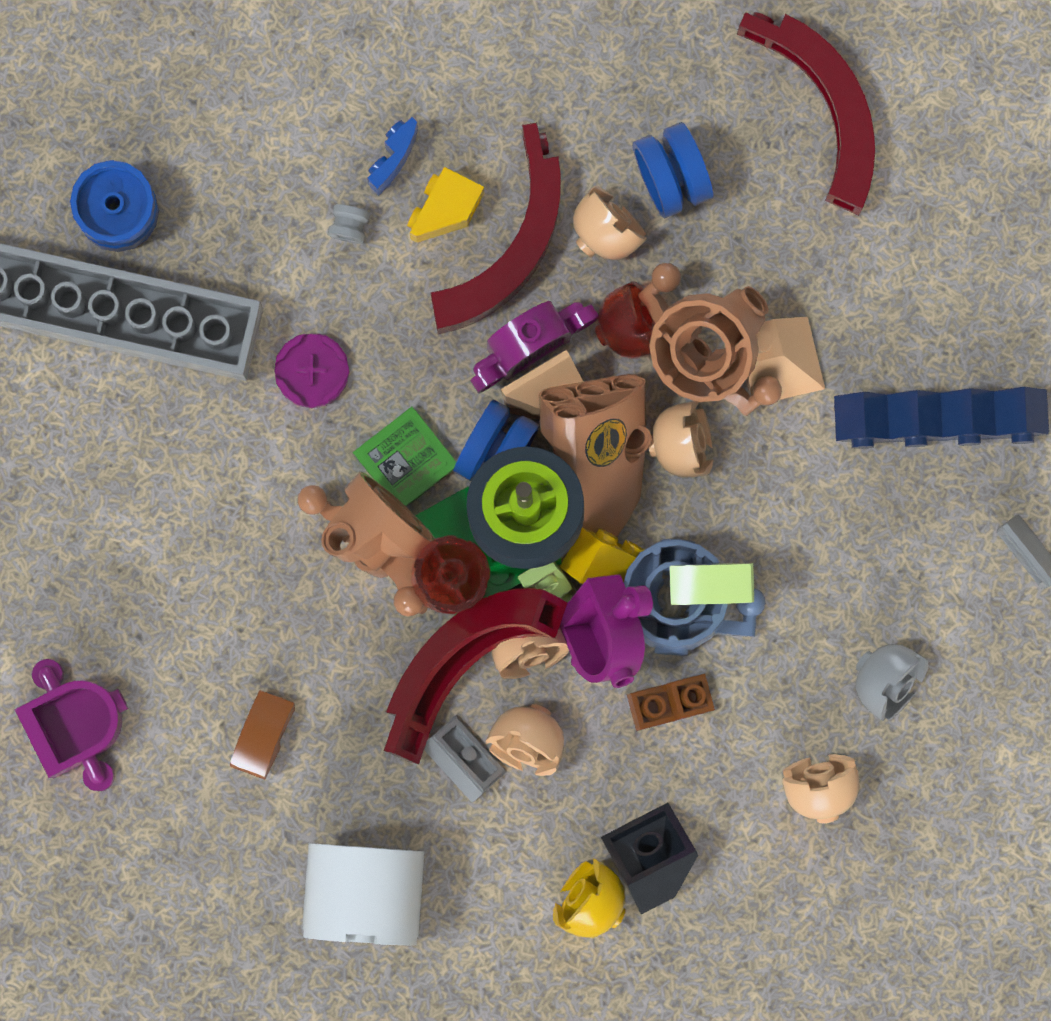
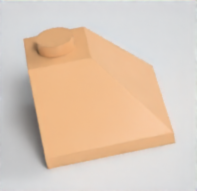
[746,317,825,400]
[501,350,584,420]

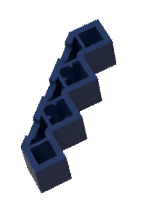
[834,387,1049,449]

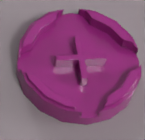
[274,334,350,409]

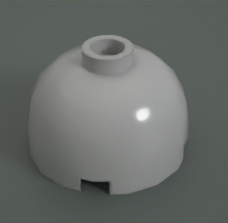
[856,644,929,721]

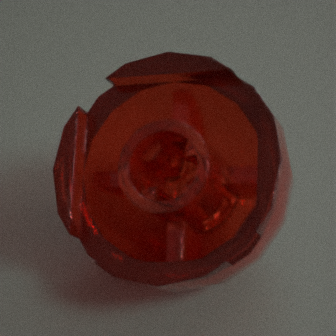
[595,281,656,359]
[411,535,490,614]

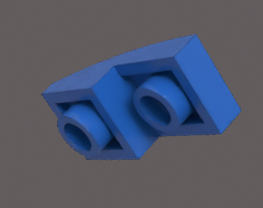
[367,117,418,196]

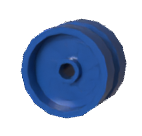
[632,122,714,219]
[70,160,159,252]
[453,399,540,481]

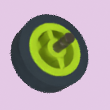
[466,447,584,569]

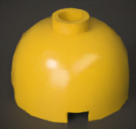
[553,859,625,938]

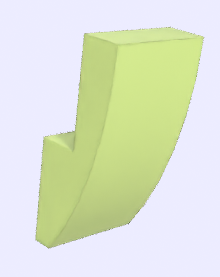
[518,561,577,602]
[670,563,754,605]

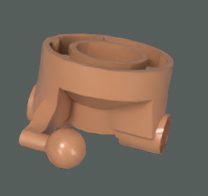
[638,263,782,416]
[297,472,438,617]

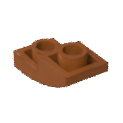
[627,674,715,731]
[230,690,295,780]

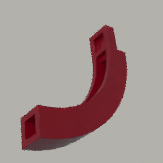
[737,12,875,216]
[430,122,561,335]
[383,588,568,765]

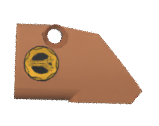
[539,374,651,577]

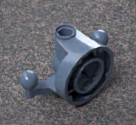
[624,539,766,656]

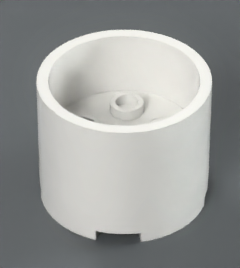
[302,843,425,946]

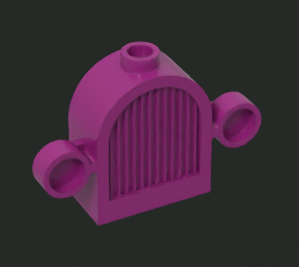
[470,301,600,394]
[560,574,653,688]
[14,659,128,792]

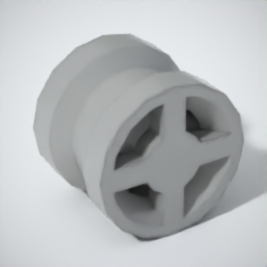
[327,204,370,244]

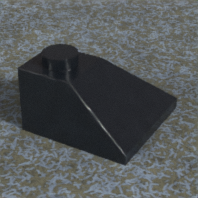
[601,802,698,915]

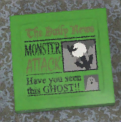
[353,406,456,507]

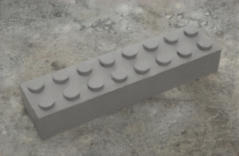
[0,244,264,381]

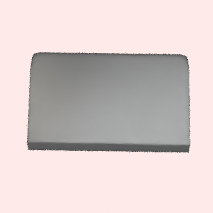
[996,515,1051,589]
[424,716,507,802]

